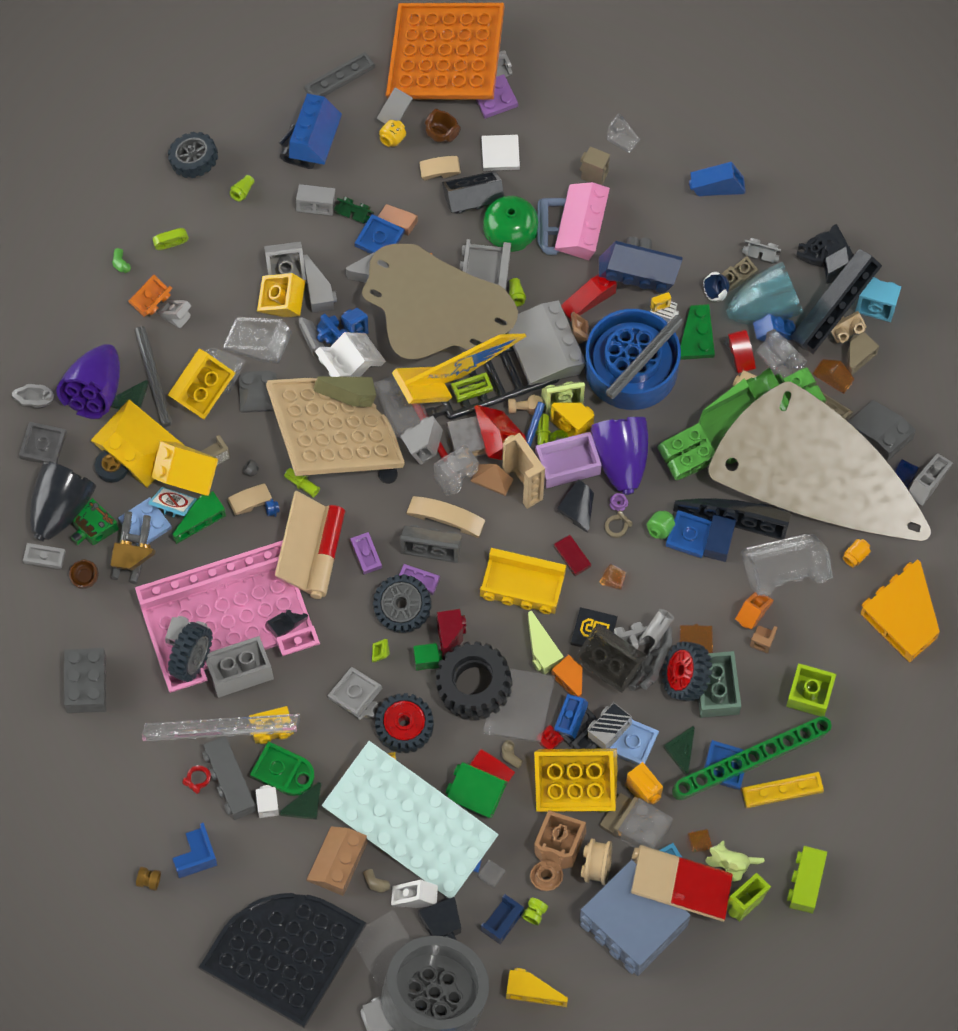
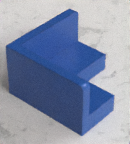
[173,823,217,878]

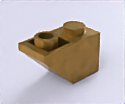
[111,540,156,570]

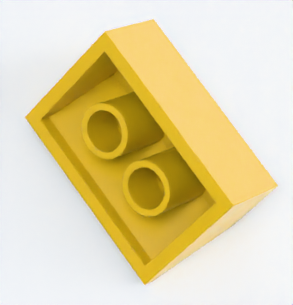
[168,348,235,419]

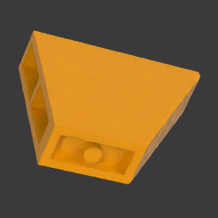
[861,559,940,663]

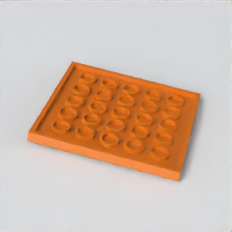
[386,3,505,99]

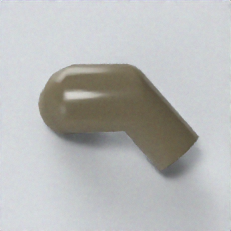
[501,740,523,769]
[363,869,390,893]

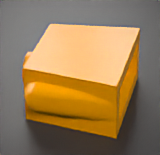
[625,762,663,808]

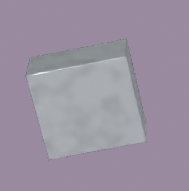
[447,416,487,461]

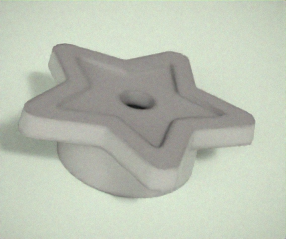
[358,701,378,720]

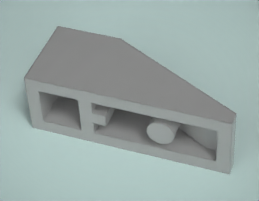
[303,255,337,313]
[909,453,953,506]

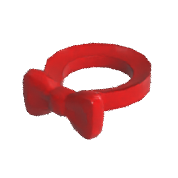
[182,765,211,794]

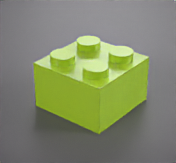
[786,663,836,716]

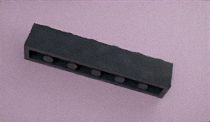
[790,249,882,354]

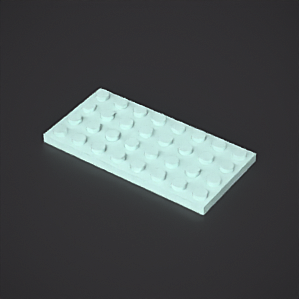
[322,741,499,898]

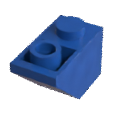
[753,313,796,343]

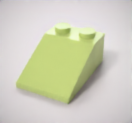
[541,382,585,416]

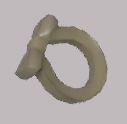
[605,510,633,538]

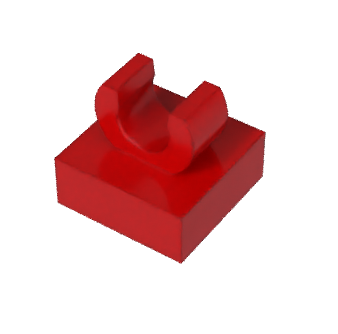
[536,725,564,749]

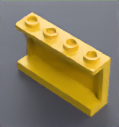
[480,548,566,614]

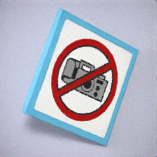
[149,487,197,517]

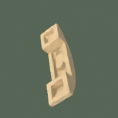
[407,496,485,538]

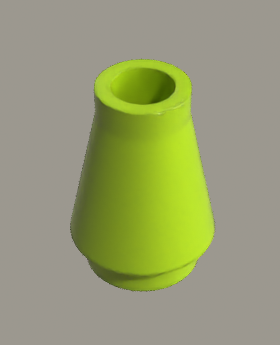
[230,175,255,202]
[508,278,526,307]

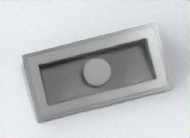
[377,87,413,124]
[299,317,325,357]

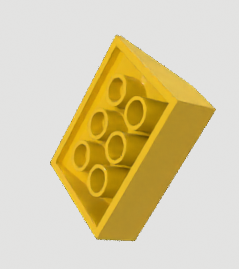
[534,748,618,812]

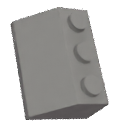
[206,636,274,698]

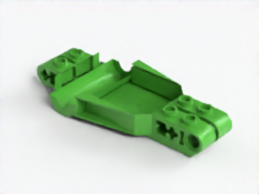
[657,368,827,480]

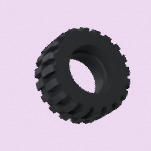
[436,641,513,720]

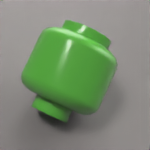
[647,511,675,539]

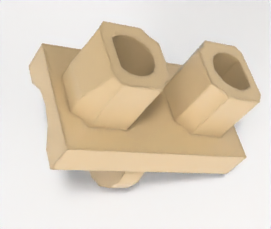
[831,311,866,343]

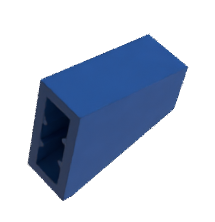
[689,162,746,196]

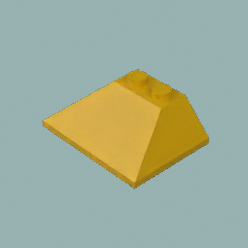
[91,400,185,488]

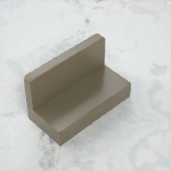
[600,793,638,838]

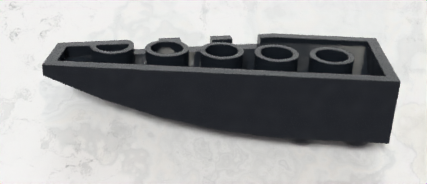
[673,498,792,541]

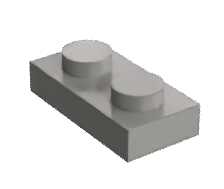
[23,543,66,570]

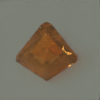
[599,564,626,590]
[688,829,712,853]

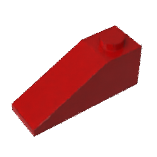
[561,274,617,322]

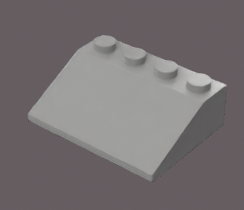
[503,300,586,385]

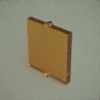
[680,624,713,653]

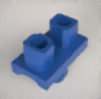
[317,314,348,345]

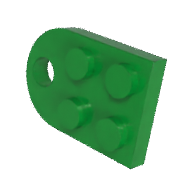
[250,741,315,796]

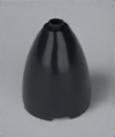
[30,461,97,542]

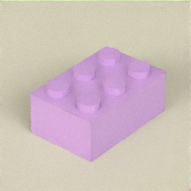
[535,432,602,488]

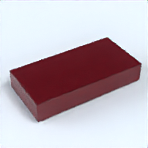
[554,535,591,576]

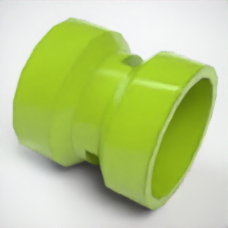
[521,897,548,925]

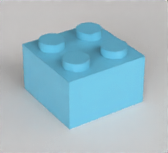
[855,277,901,322]

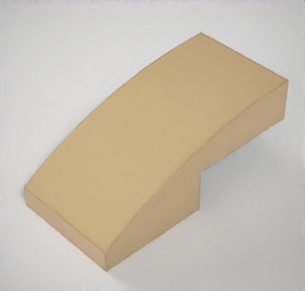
[420,156,461,181]
[227,484,272,515]

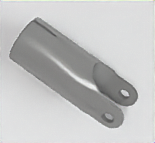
[638,609,674,653]

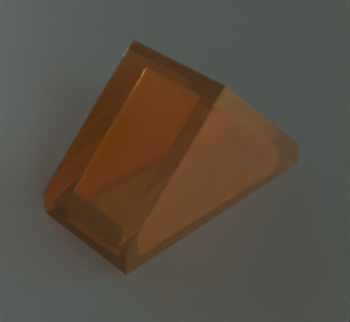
[812,359,854,394]

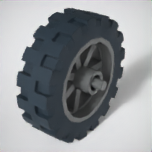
[168,132,218,178]

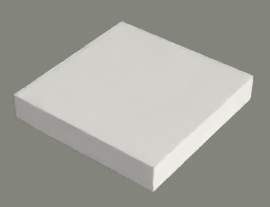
[482,135,520,171]

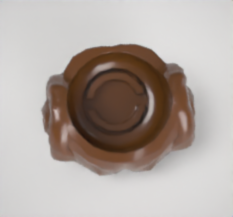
[425,109,461,143]

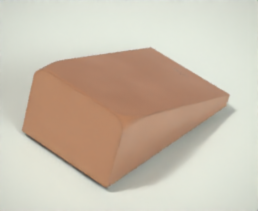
[378,204,418,236]

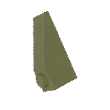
[313,376,376,407]

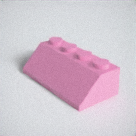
[554,182,610,261]

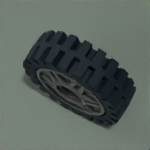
[373,574,432,633]
[168,622,213,682]

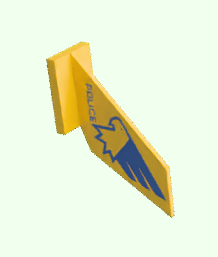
[392,333,527,404]

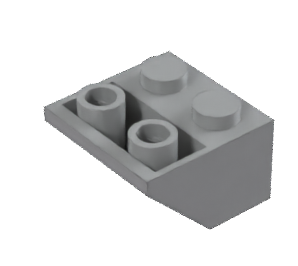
[401,416,443,465]

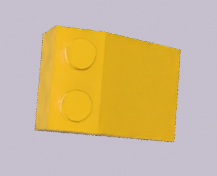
[151,441,218,496]

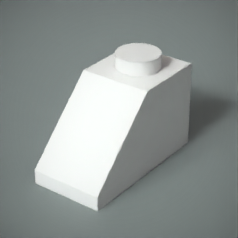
[391,880,438,908]

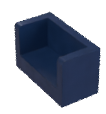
[704,515,736,562]
[481,894,524,945]

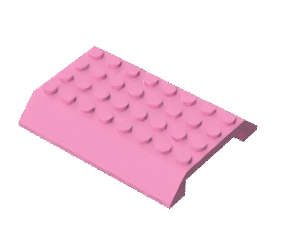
[135,540,320,693]

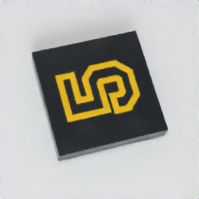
[571,607,618,654]

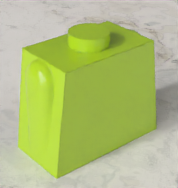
[727,873,771,922]

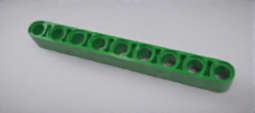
[672,716,832,800]

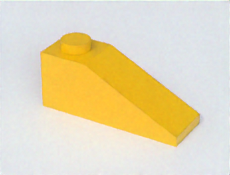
[506,968,568,1007]

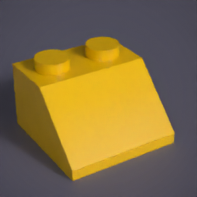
[257,273,305,317]
[550,403,595,437]

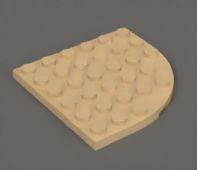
[266,378,405,476]

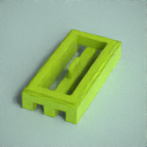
[451,372,493,403]

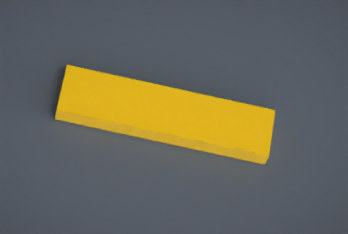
[742,772,824,808]

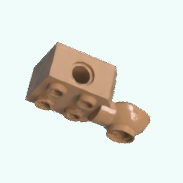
[530,810,586,891]

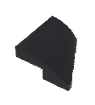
[557,479,594,533]

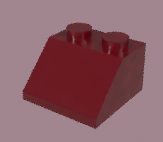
[437,609,467,661]

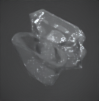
[756,329,807,379]

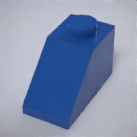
[341,308,369,334]

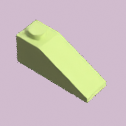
[528,611,564,675]

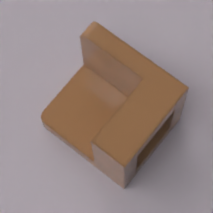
[750,626,778,654]

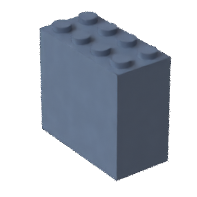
[579,860,691,976]

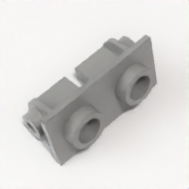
[742,238,781,263]

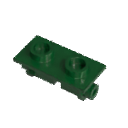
[334,197,374,224]

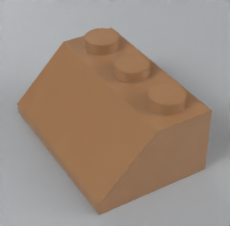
[307,827,368,896]

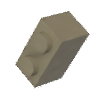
[580,146,610,185]

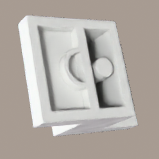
[315,332,386,377]

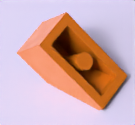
[735,590,774,630]
[551,655,582,697]

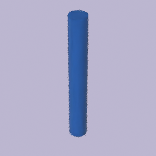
[526,402,545,447]

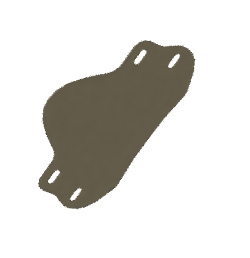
[362,244,518,359]

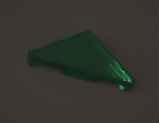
[111,380,149,410]
[664,726,695,776]
[280,782,321,820]

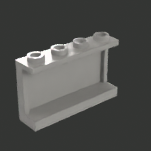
[459,239,511,290]

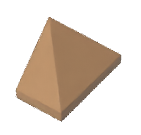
[571,312,590,344]
[471,464,513,496]

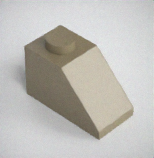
[848,332,879,377]

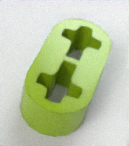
[152,228,189,250]

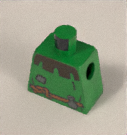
[71,498,119,545]

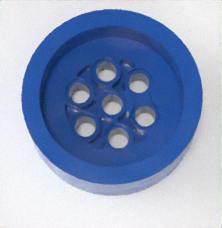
[585,309,681,410]

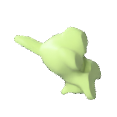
[705,841,765,881]

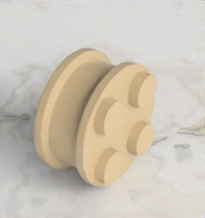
[581,838,612,885]

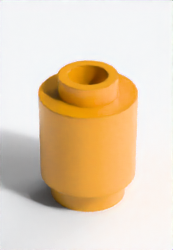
[843,539,871,567]

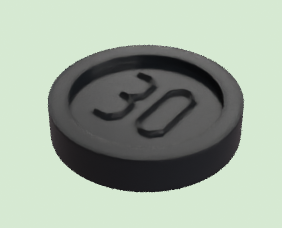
[379,468,398,484]

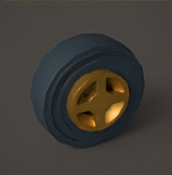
[95,450,129,483]

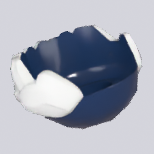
[703,272,730,301]

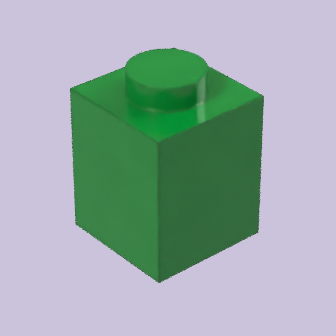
[414,643,443,671]

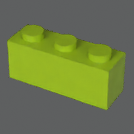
[787,846,827,914]

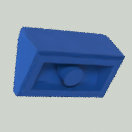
[554,694,588,739]

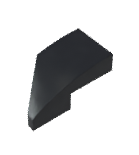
[266,609,308,638]

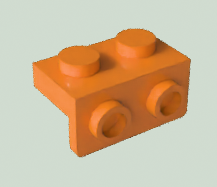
[128,275,172,317]

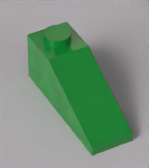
[173,491,226,544]

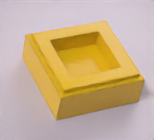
[650,292,671,312]

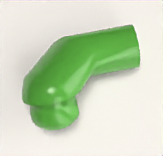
[112,248,131,273]

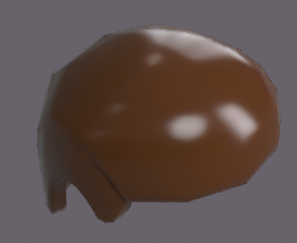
[69,559,99,589]

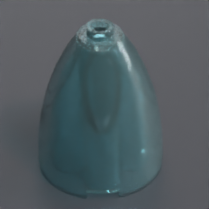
[726,261,804,324]

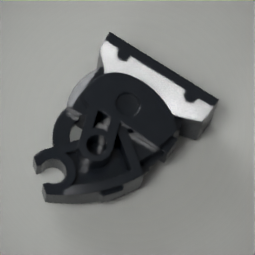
[796,224,852,267]

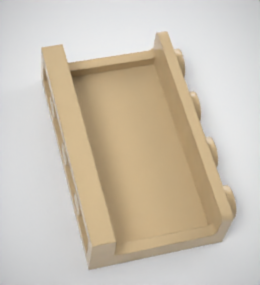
[502,433,545,509]

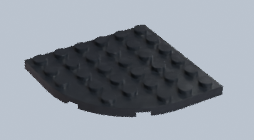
[199,893,367,1028]

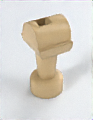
[508,394,543,415]

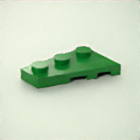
[680,304,715,360]

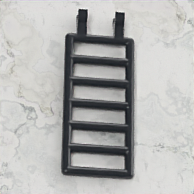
[425,346,560,420]

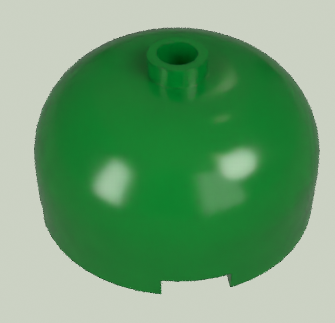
[483,196,539,252]

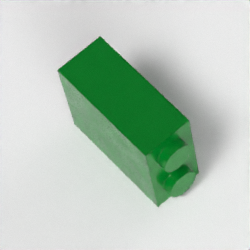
[445,762,508,818]

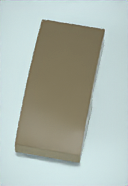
[721,256,759,292]

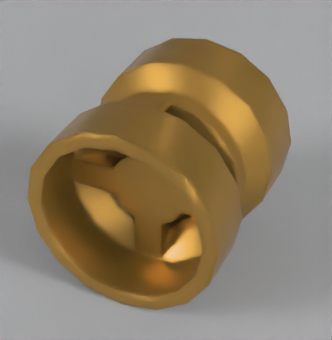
[136,867,161,891]

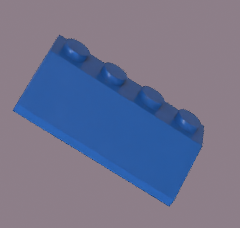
[289,93,342,165]

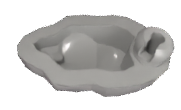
[12,384,54,408]

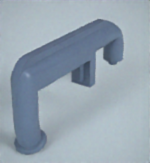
[538,198,566,255]

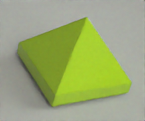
[372,639,390,662]

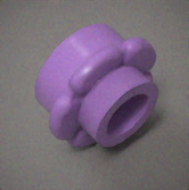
[610,493,628,511]

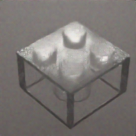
[617,798,673,849]

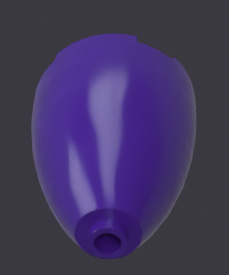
[56,344,120,419]
[590,417,648,495]

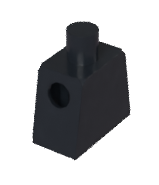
[418,897,462,940]

